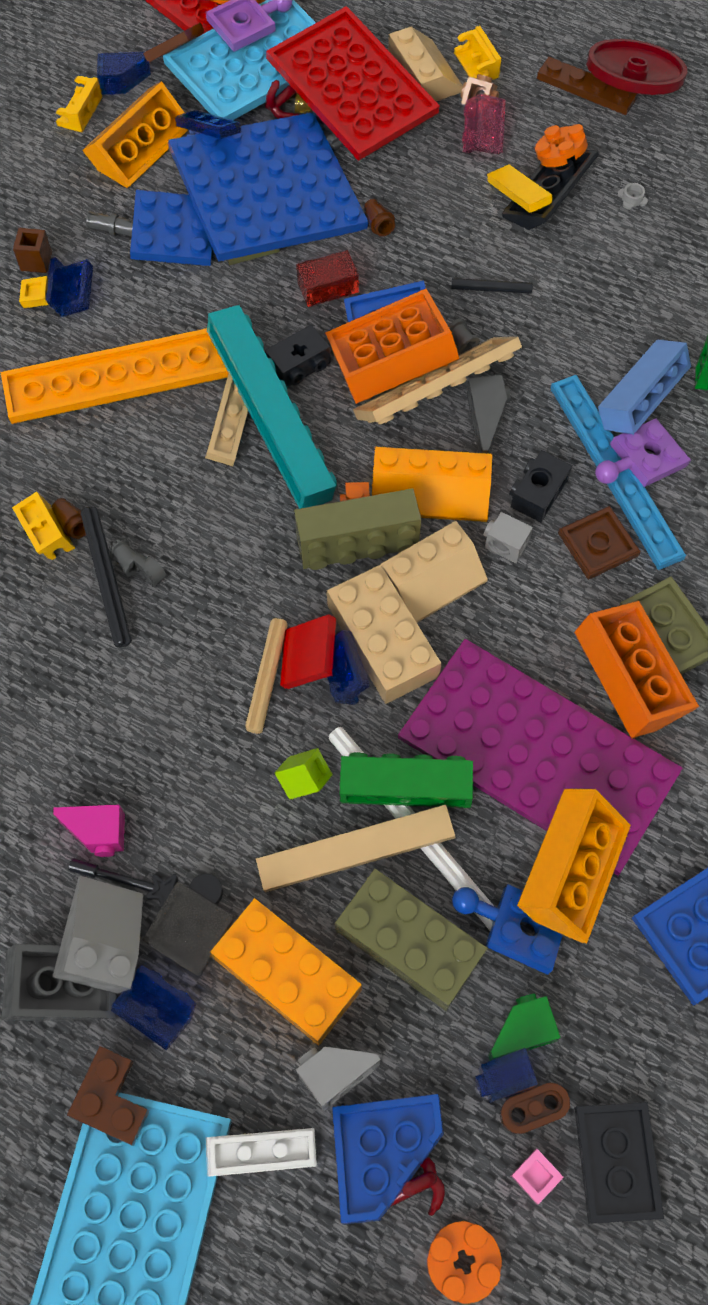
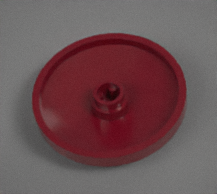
[586,39,688,95]

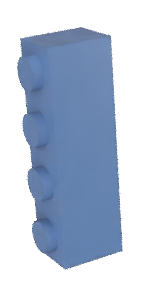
[598,340,691,435]

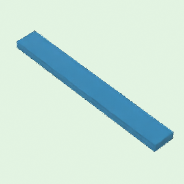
[550,375,686,570]

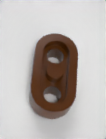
[500,1083,570,1134]

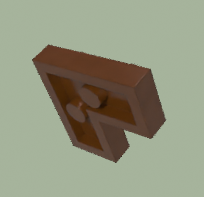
[67,1046,150,1146]

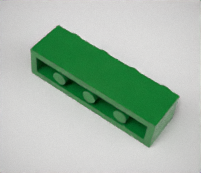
[339,752,473,808]

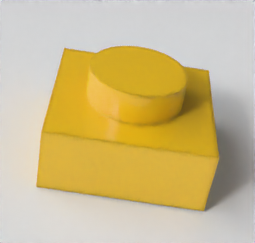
[19,276,51,308]

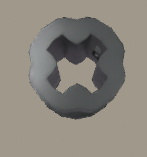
[448,318,480,354]

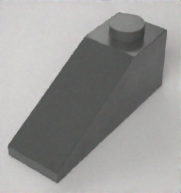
[467,375,511,454]

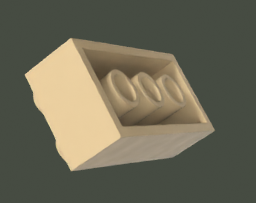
[327,564,441,704]

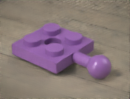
[206,0,292,52]
[595,418,691,487]

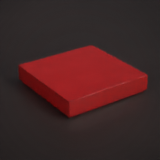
[280,614,336,689]

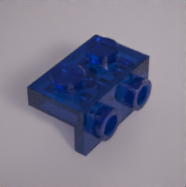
[46,257,93,317]
[111,965,196,1051]

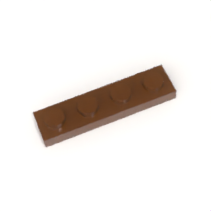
[537,57,638,115]

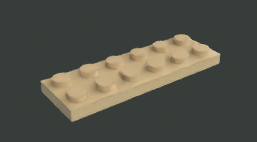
[353,337,522,424]

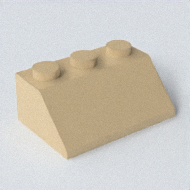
[388,27,463,101]
[381,521,488,623]

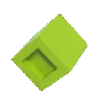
[275,748,333,799]

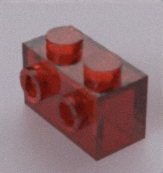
[296,250,359,307]

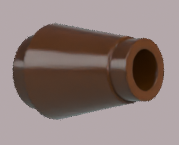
[364,199,395,236]
[52,498,86,539]

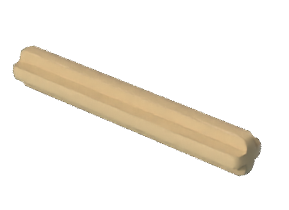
[245,618,288,734]

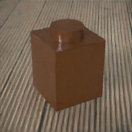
[13,228,52,273]

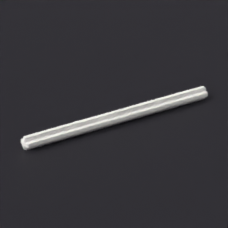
[329,727,494,930]

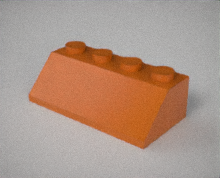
[574,601,699,739]

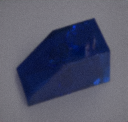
[97,52,151,95]
[475,1048,538,1103]

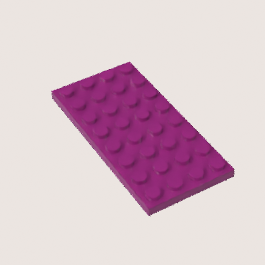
[398,639,683,876]

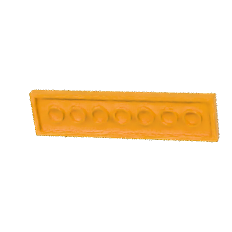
[0,328,228,424]

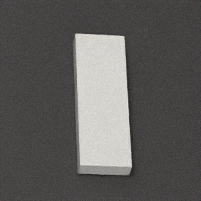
[206,1128,317,1177]

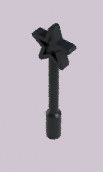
[68,858,184,911]

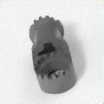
[108,538,166,587]

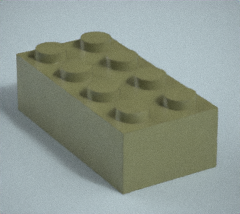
[294,488,421,570]
[335,869,487,1011]

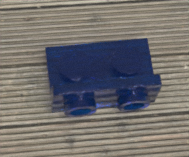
[327,630,371,705]

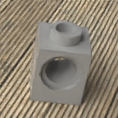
[483,512,533,563]

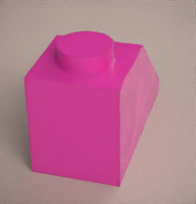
[53,805,125,857]

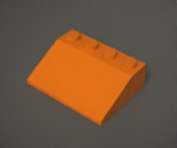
[325,288,460,404]

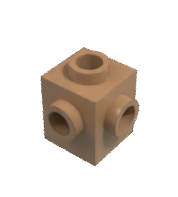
[461,74,499,115]

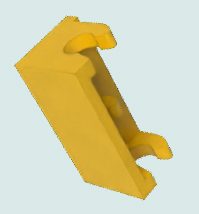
[454,26,501,80]
[56,76,102,132]
[12,492,75,560]

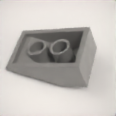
[53,876,143,994]

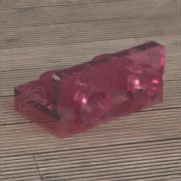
[462,94,506,154]

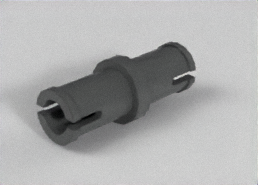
[86,211,133,236]

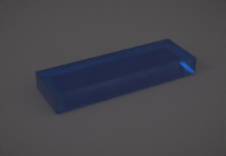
[175,110,242,139]

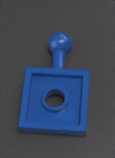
[452,884,563,975]

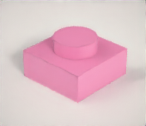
[511,1149,563,1204]

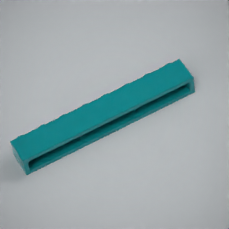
[207,305,337,509]

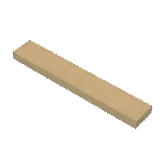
[256,805,456,892]

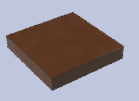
[143,23,204,62]
[558,506,641,580]

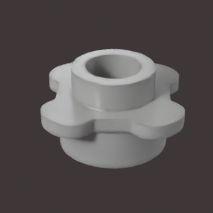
[618,183,648,210]

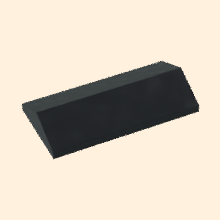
[501,150,599,230]

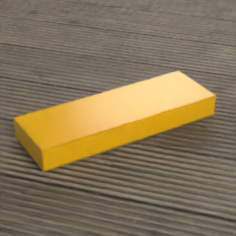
[487,164,552,213]

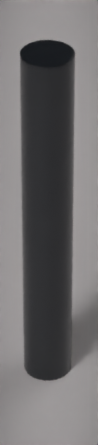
[451,278,533,294]

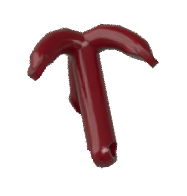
[265,80,300,119]
[390,1156,445,1216]

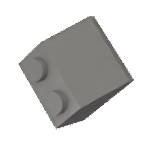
[296,1047,381,1111]

